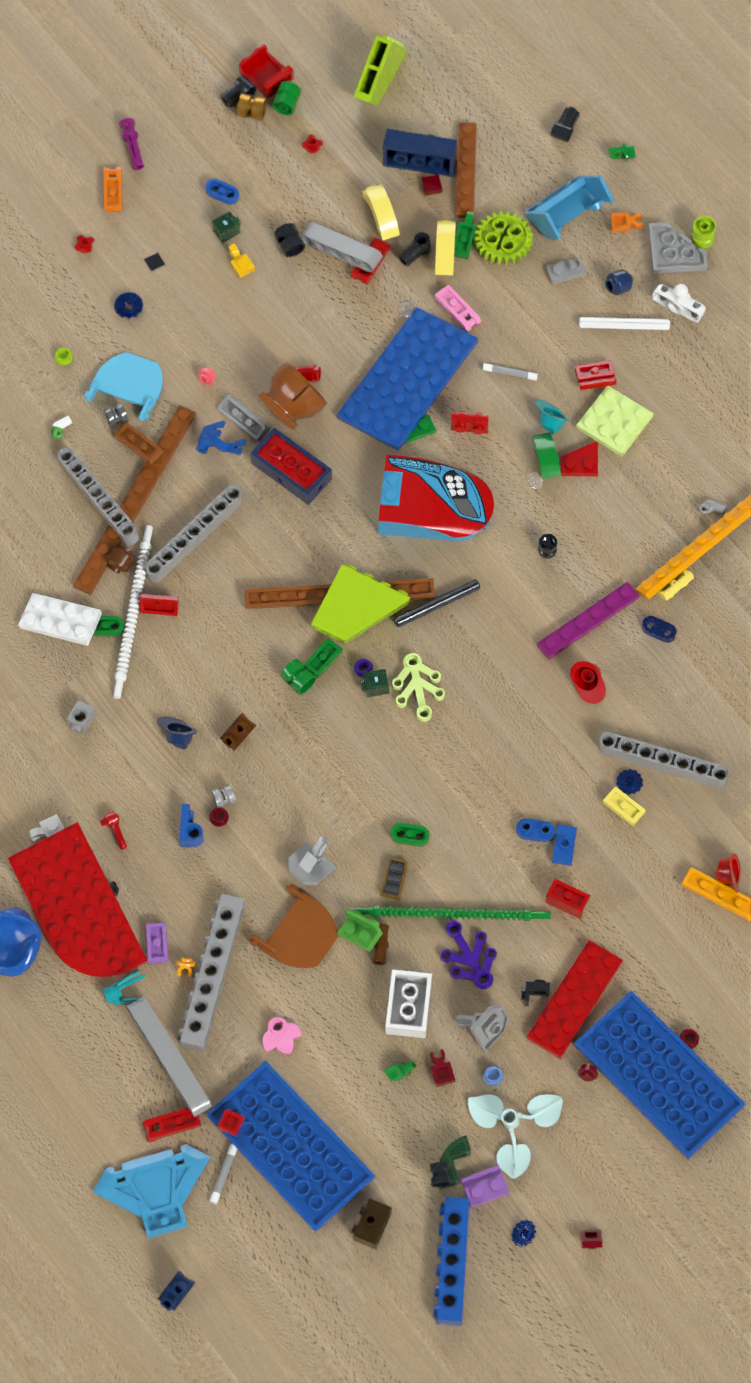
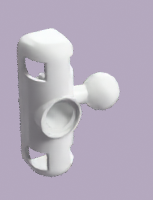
[652,284,706,323]

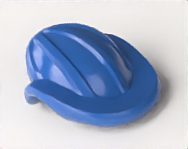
[0,907,42,977]

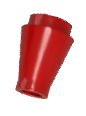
[294,365,321,383]

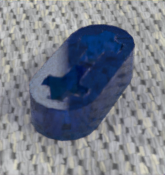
[642,616,677,643]

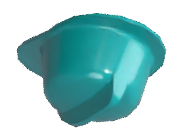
[535,400,570,434]

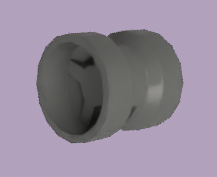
[104,403,128,426]

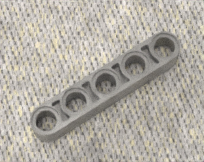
[301,222,382,272]

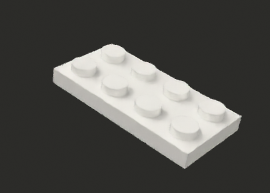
[18,593,102,646]

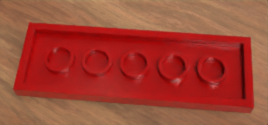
[526,940,623,1059]

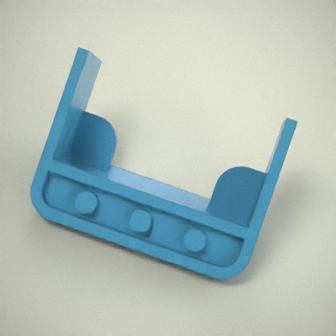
[525,175,615,240]

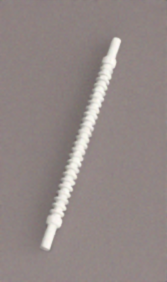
[113,525,153,699]

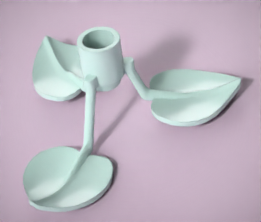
[468,1094,563,1179]

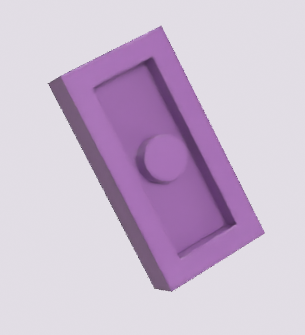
[146,922,169,964]

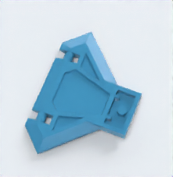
[93,1144,211,1239]

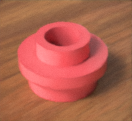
[198,367,216,385]

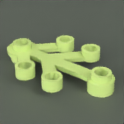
[392,653,445,722]

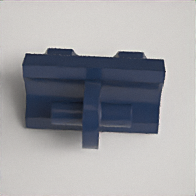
[157,1270,195,1311]

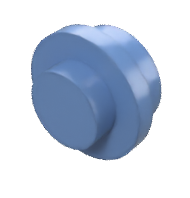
[483,1066,503,1086]

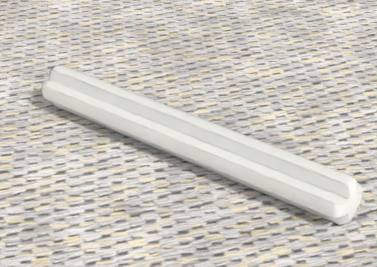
[579,317,670,330]

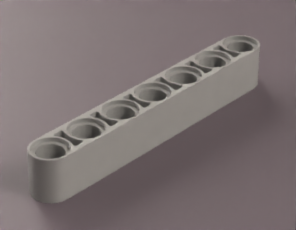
[58,447,139,545]
[146,485,243,583]
[598,732,729,788]
[126,996,212,1117]

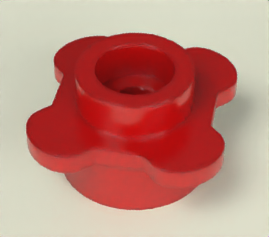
[302,135,323,153]
[74,235,94,253]

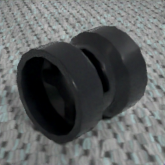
[538,534,558,559]
[429,1162,451,1187]

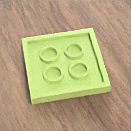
[576,386,654,457]

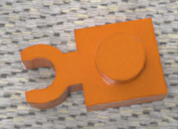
[611,212,643,232]

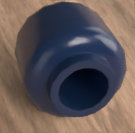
[605,269,633,295]

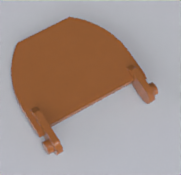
[249,884,338,968]

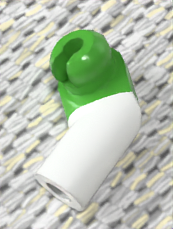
[51,416,72,439]

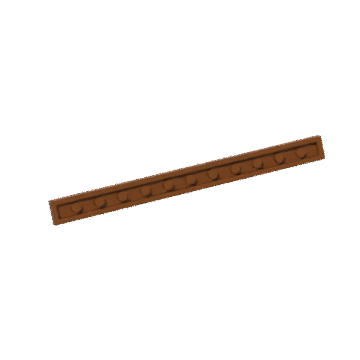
[74,405,196,595]

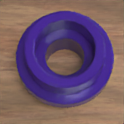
[354,659,373,678]

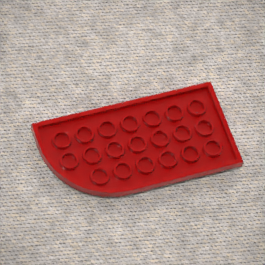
[8,822,148,978]

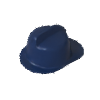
[157,717,197,750]

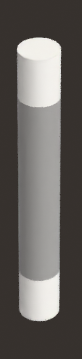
[483,363,538,381]
[209,1144,237,1204]

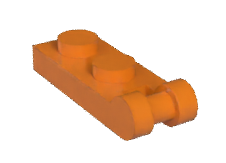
[104,167,123,212]

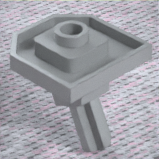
[287,836,336,886]
[456,1005,509,1052]

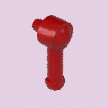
[100,811,127,850]

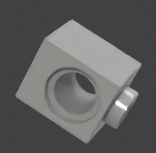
[67,700,96,734]

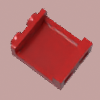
[239,44,294,99]

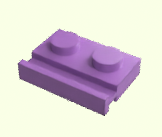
[461,1165,510,1208]

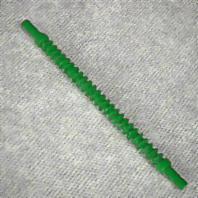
[353,905,551,921]

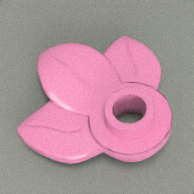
[263,1017,302,1054]

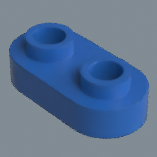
[205,179,239,205]
[516,818,555,842]

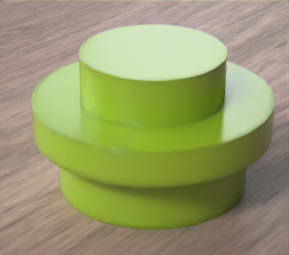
[54,348,73,366]

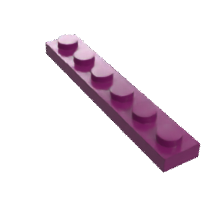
[537,582,639,660]

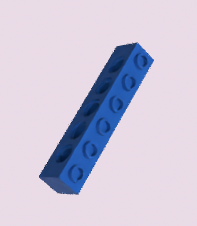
[433,1197,470,1326]

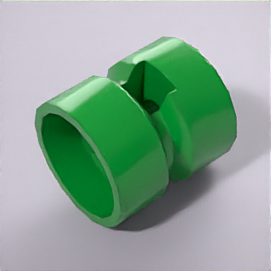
[272,81,302,115]
[280,659,317,695]

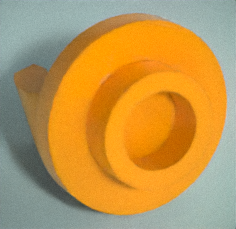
[176,957,196,977]

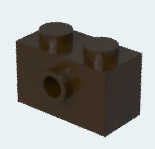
[351,1198,392,1250]

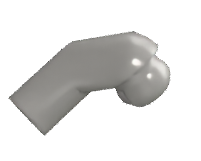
[698,499,726,515]

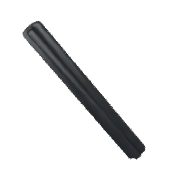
[394,579,480,627]

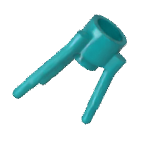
[103,970,146,1006]

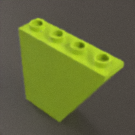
[353,35,408,106]
[311,564,410,644]

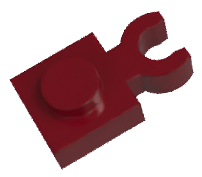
[430,1049,456,1088]

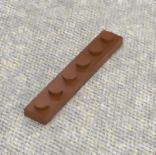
[456,123,477,218]

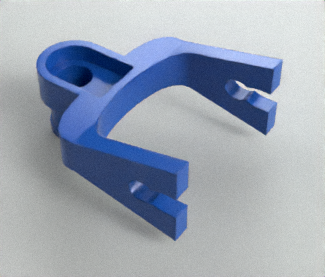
[196,420,246,455]

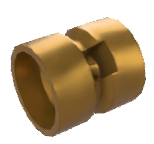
[237,93,267,121]

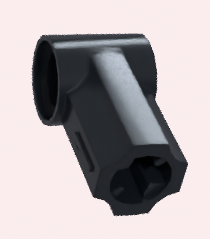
[220,75,257,108]
[550,106,580,142]
[397,232,431,266]

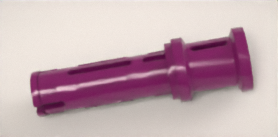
[119,118,144,170]

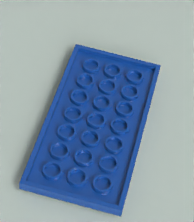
[336,307,478,451]
[574,990,746,1160]
[206,1061,376,1233]

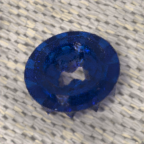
[114,292,143,320]

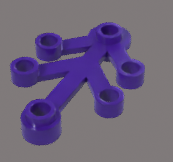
[440,920,497,990]

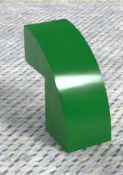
[532,432,561,479]

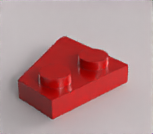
[561,441,598,477]

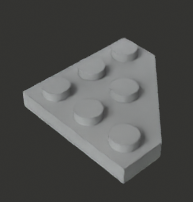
[648,222,708,274]

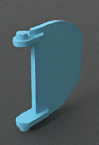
[84,352,163,421]

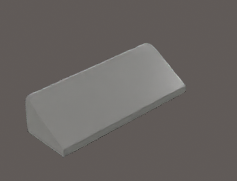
[217,394,272,441]

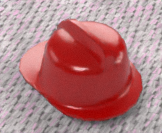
[570,661,606,704]
[715,853,741,893]

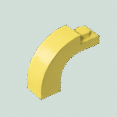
[362,185,400,240]
[435,220,456,275]

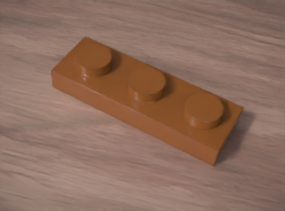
[113,422,164,465]

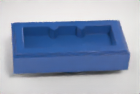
[552,825,577,866]

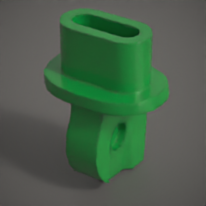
[608,143,635,162]
[384,1060,417,1081]

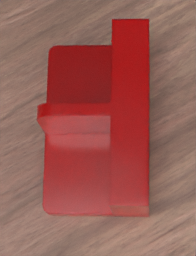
[546,879,591,919]

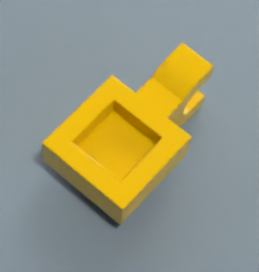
[229,243,255,278]

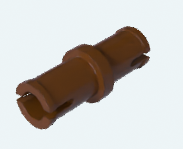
[373,924,389,965]

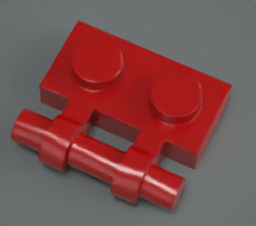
[451,411,489,435]

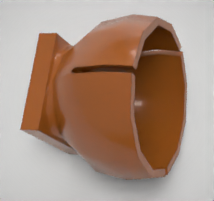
[258,362,327,430]

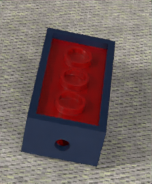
[250,428,332,505]

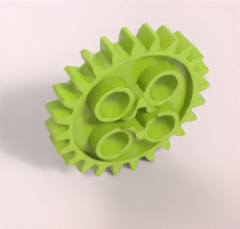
[475,211,533,265]

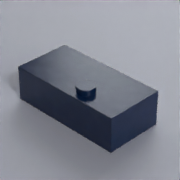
[383,129,457,177]

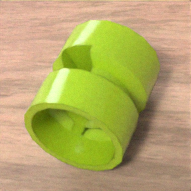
[691,216,716,249]

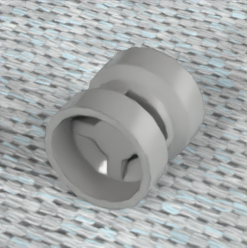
[212,784,236,808]

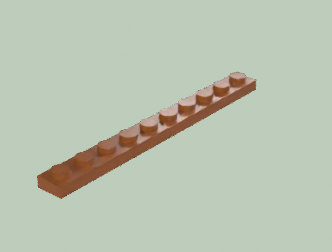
[245,578,435,609]

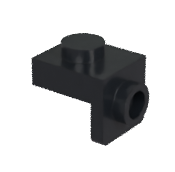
[521,980,550,1006]

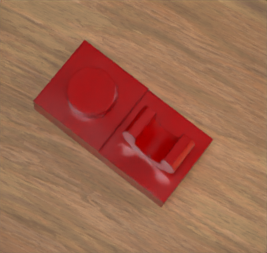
[140,593,179,616]

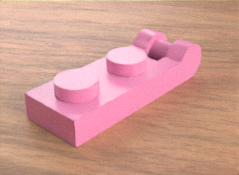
[435,285,481,332]

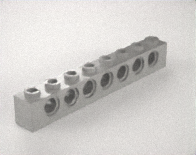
[178,894,246,1053]

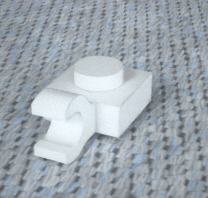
[29,814,64,842]

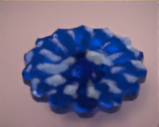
[616,769,643,795]
[511,1219,536,1247]

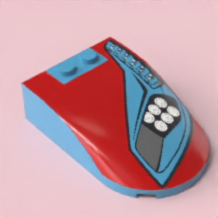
[378,454,494,541]

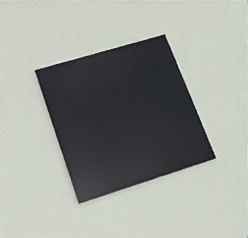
[144,253,165,271]

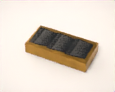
[380,858,408,900]

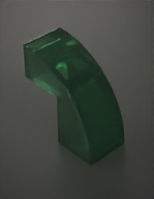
[439,1135,471,1190]

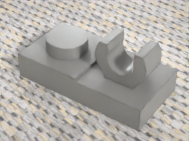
[546,257,586,285]

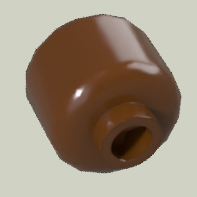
[107,545,135,574]

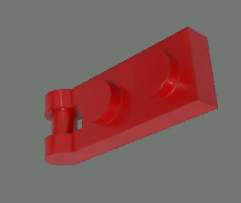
[351,237,390,285]
[142,1108,202,1142]

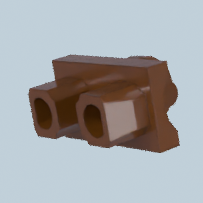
[220,713,257,751]

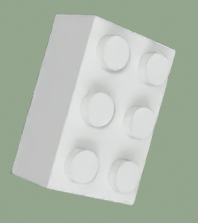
[385,970,432,1038]

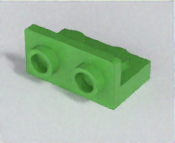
[337,909,383,952]

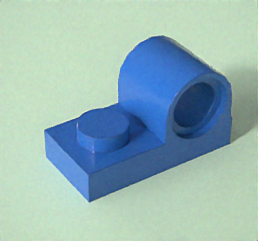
[179,804,204,847]

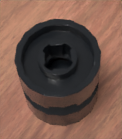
[274,223,305,257]

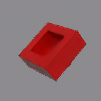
[218,1109,245,1137]

